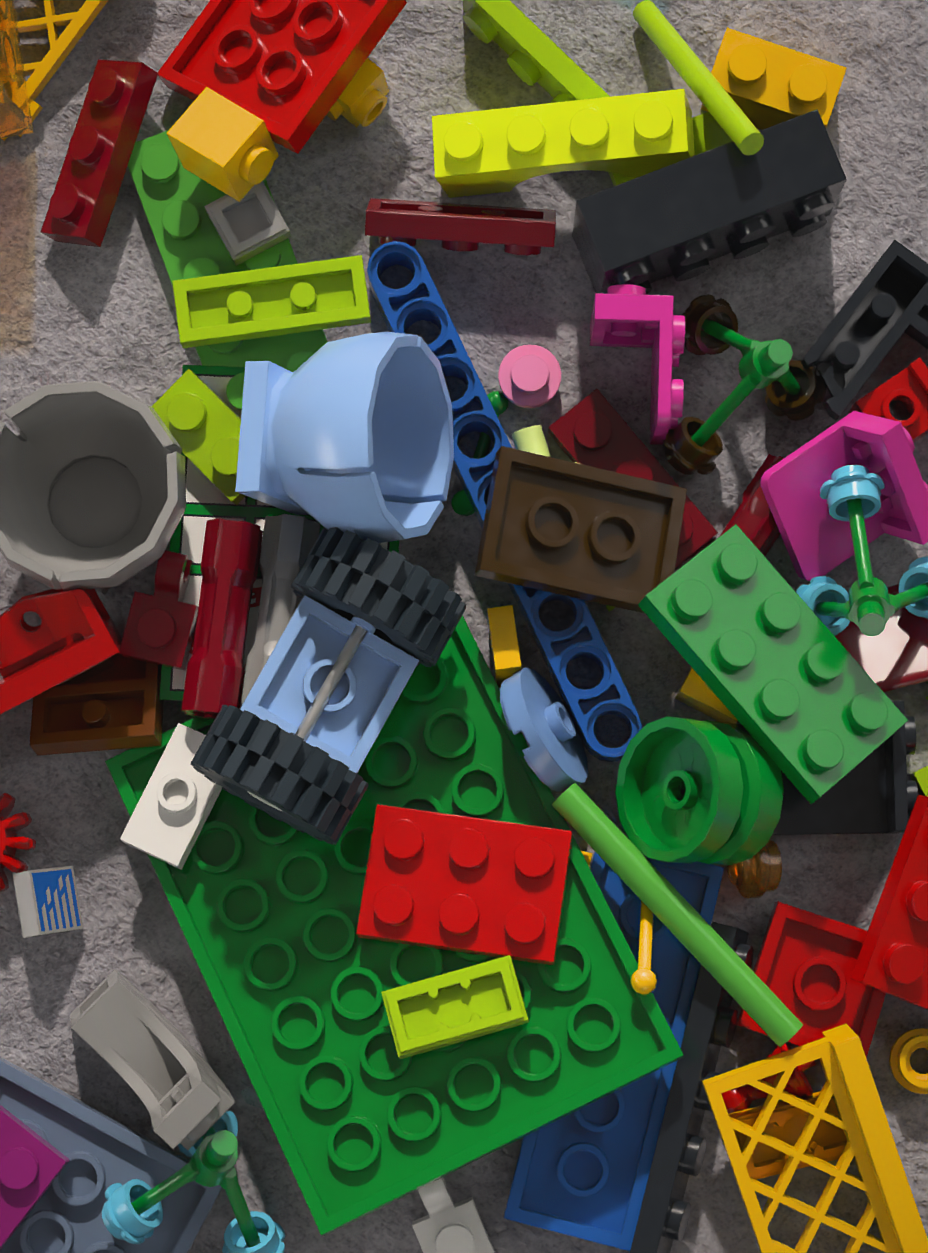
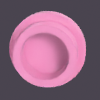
[498,345,561,408]

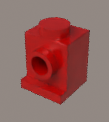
[849,357,928,443]

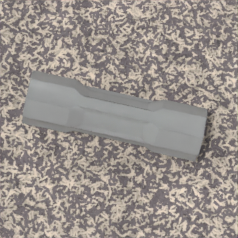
[240,514,320,707]

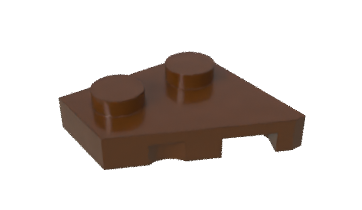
[29,653,164,756]

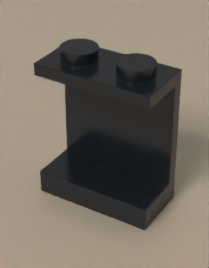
[772,701,918,836]

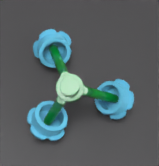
[795,465,928,637]
[102,1111,285,1253]

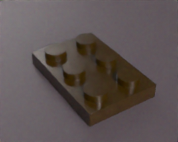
[475,446,687,614]

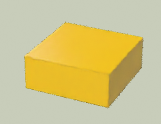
[487,605,522,687]

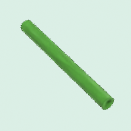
[551,783,803,1047]

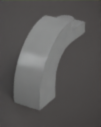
[70,968,235,1150]

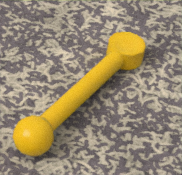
[631,896,657,994]

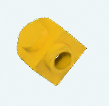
[327,58,389,128]

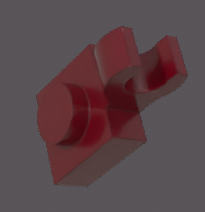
[119,550,198,671]

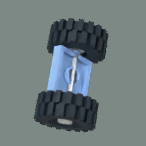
[190,527,467,845]

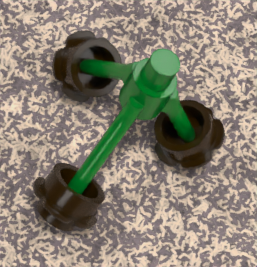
[663,294,826,475]

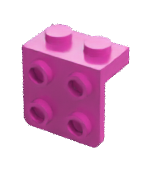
[590,284,685,445]
[761,411,928,581]

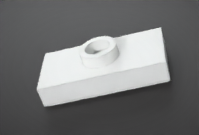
[120,723,222,870]

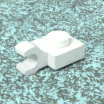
[412,1177,495,1253]

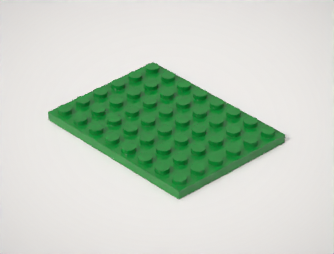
[105,615,684,1236]

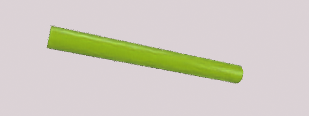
[633,0,764,155]

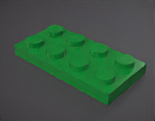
[638,524,909,804]

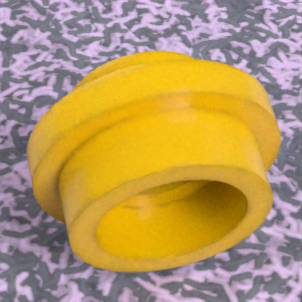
[889,1028,928,1094]

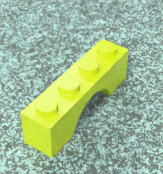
[432,89,695,198]

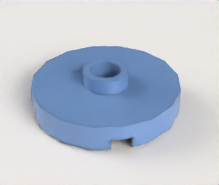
[500,667,589,792]

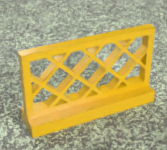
[702,1023,928,1253]

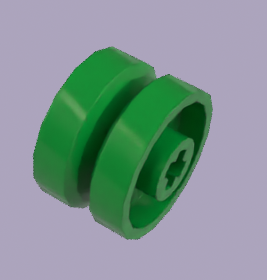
[615,716,784,865]

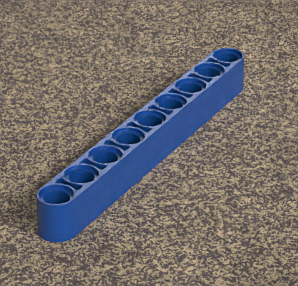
[367,241,642,762]

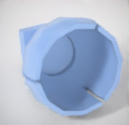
[235,332,454,543]

